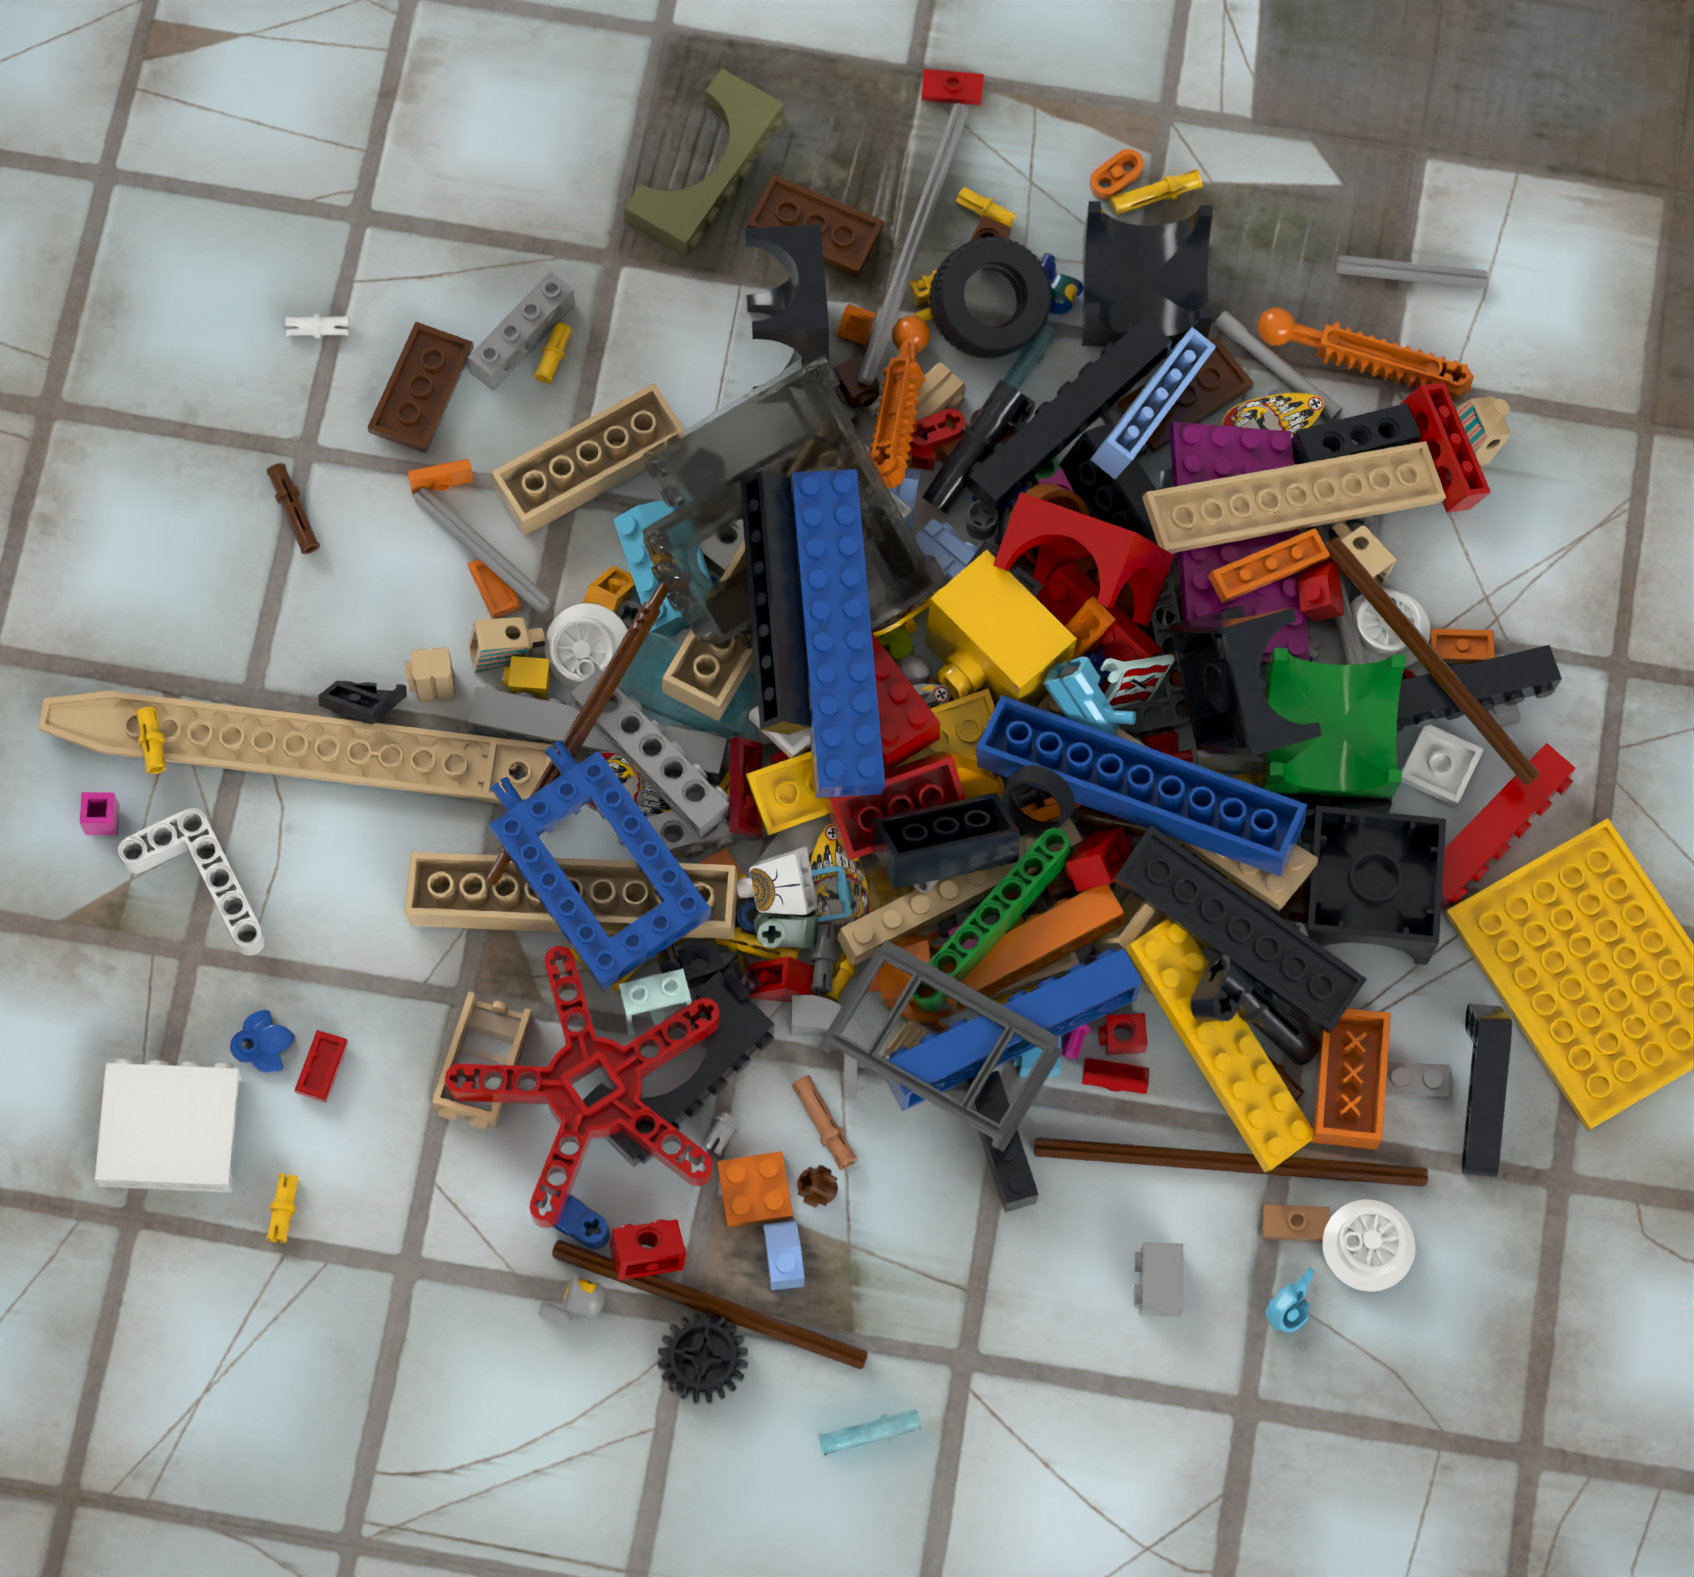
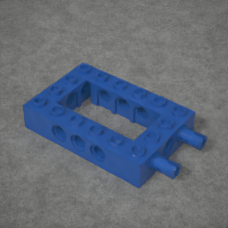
[489,740,712,991]

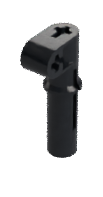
[922,379,1036,514]
[1190,955,1320,1065]

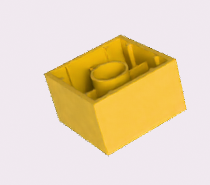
[925,549,1077,707]

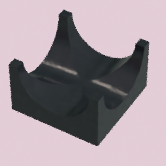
[1082,201,1213,349]
[745,224,829,404]
[1169,606,1322,756]
[1303,805,1446,965]

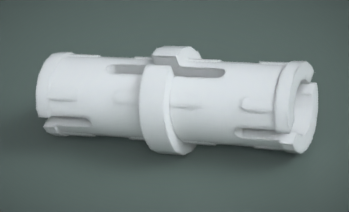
[285,314,349,338]

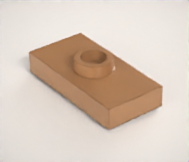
[1262,1204,1330,1242]

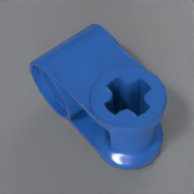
[550,1194,610,1249]

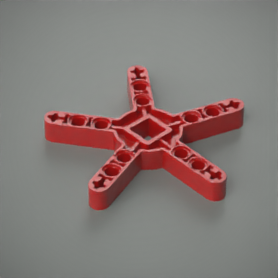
[445,946,720,1228]

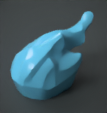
[1266,1267,1314,1333]

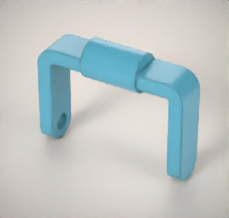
[811,866,853,923]

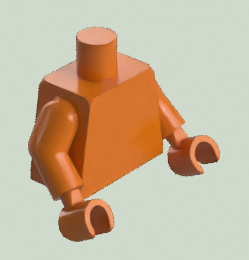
[860,931,951,1032]

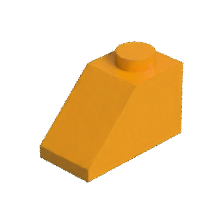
[582,565,636,614]
[948,751,1005,800]

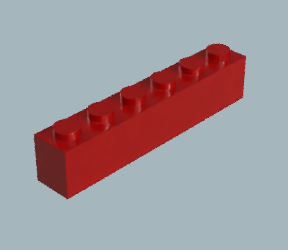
[1441,743,1576,909]

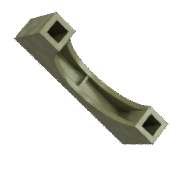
[624,69,786,257]

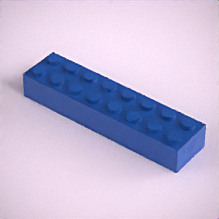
[884,948,1142,1112]

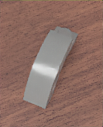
[791,995,869,1099]

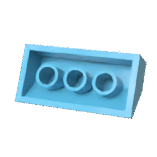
[613,497,715,637]

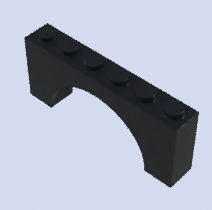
[583,970,775,1167]

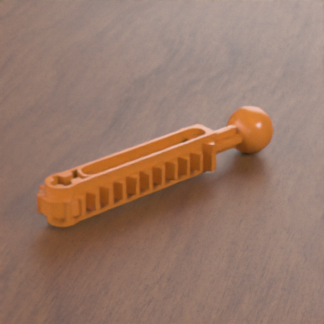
[1257,307,1474,400]
[867,315,931,489]

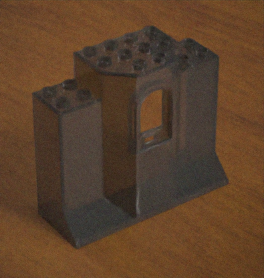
[642,355,948,663]

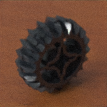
[658,1313,748,1404]

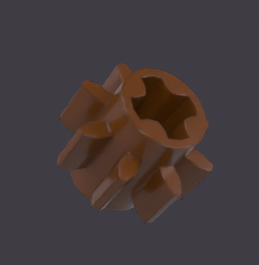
[797,1164,838,1208]

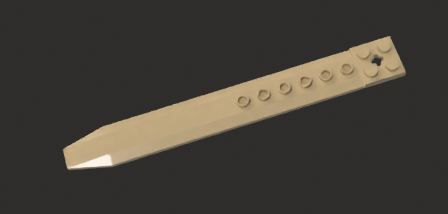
[38,691,555,804]

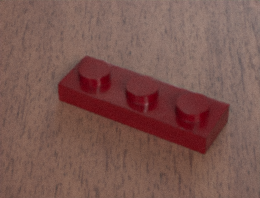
[730,736,762,839]

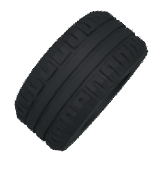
[929,236,1052,359]

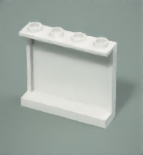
[95,1059,242,1192]

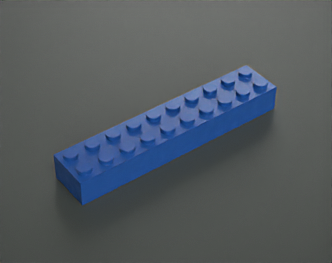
[790,469,885,798]
[976,695,1307,877]

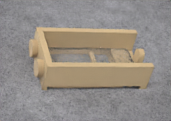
[432,992,533,1129]

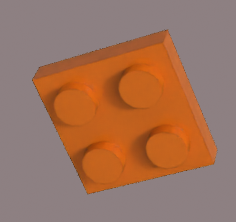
[717,1151,793,1228]

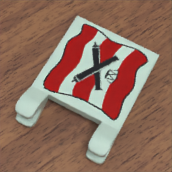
[1100,654,1175,709]

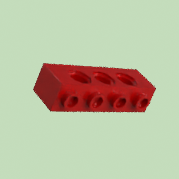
[1401,382,1491,513]

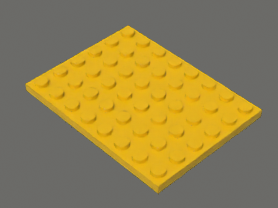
[1445,818,1694,1131]

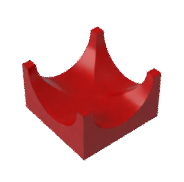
[993,492,1174,627]

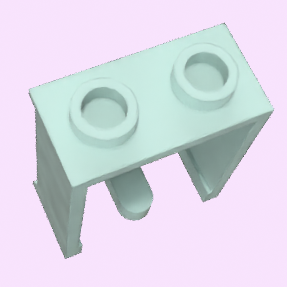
[619,969,691,1036]

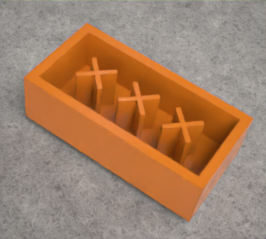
[1311,1008,1391,1150]

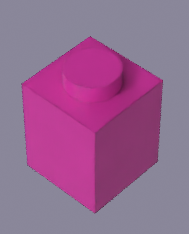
[80,792,120,836]

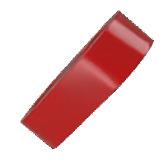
[909,409,965,452]

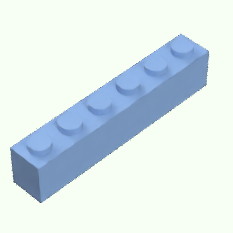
[1090,327,1216,479]

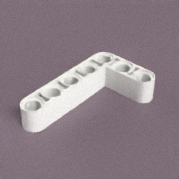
[118,808,265,956]

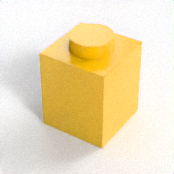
[503,656,551,700]

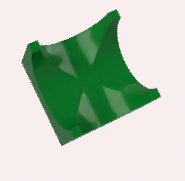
[1262,647,1405,800]

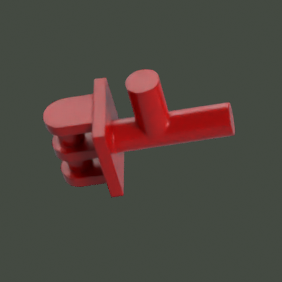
[1142,729,1193,762]

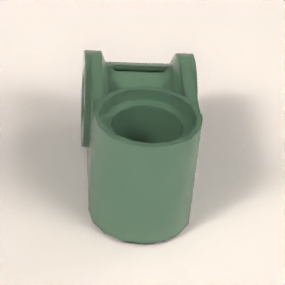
[753,910,817,949]

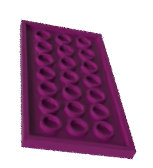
[1169,422,1310,667]

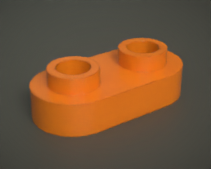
[1090,149,1144,199]

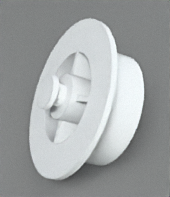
[1350,588,1430,669]
[544,603,628,690]
[1322,1200,1415,1292]

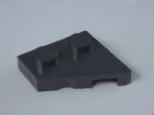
[318,681,407,725]

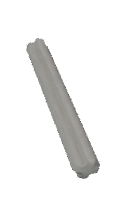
[1335,255,1488,288]

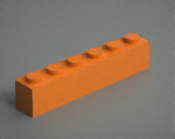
[941,884,1127,1016]

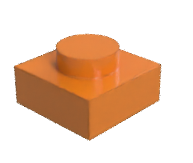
[837,303,877,345]

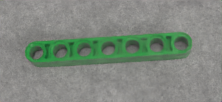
[912,828,1072,1012]

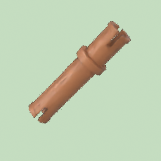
[791,1075,858,1170]

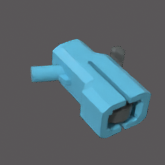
[1043,656,1136,736]

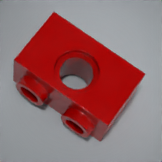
[1065,827,1132,892]
[609,1219,686,1280]

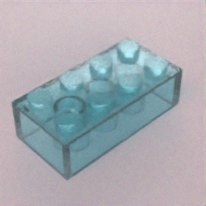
[621,633,758,742]

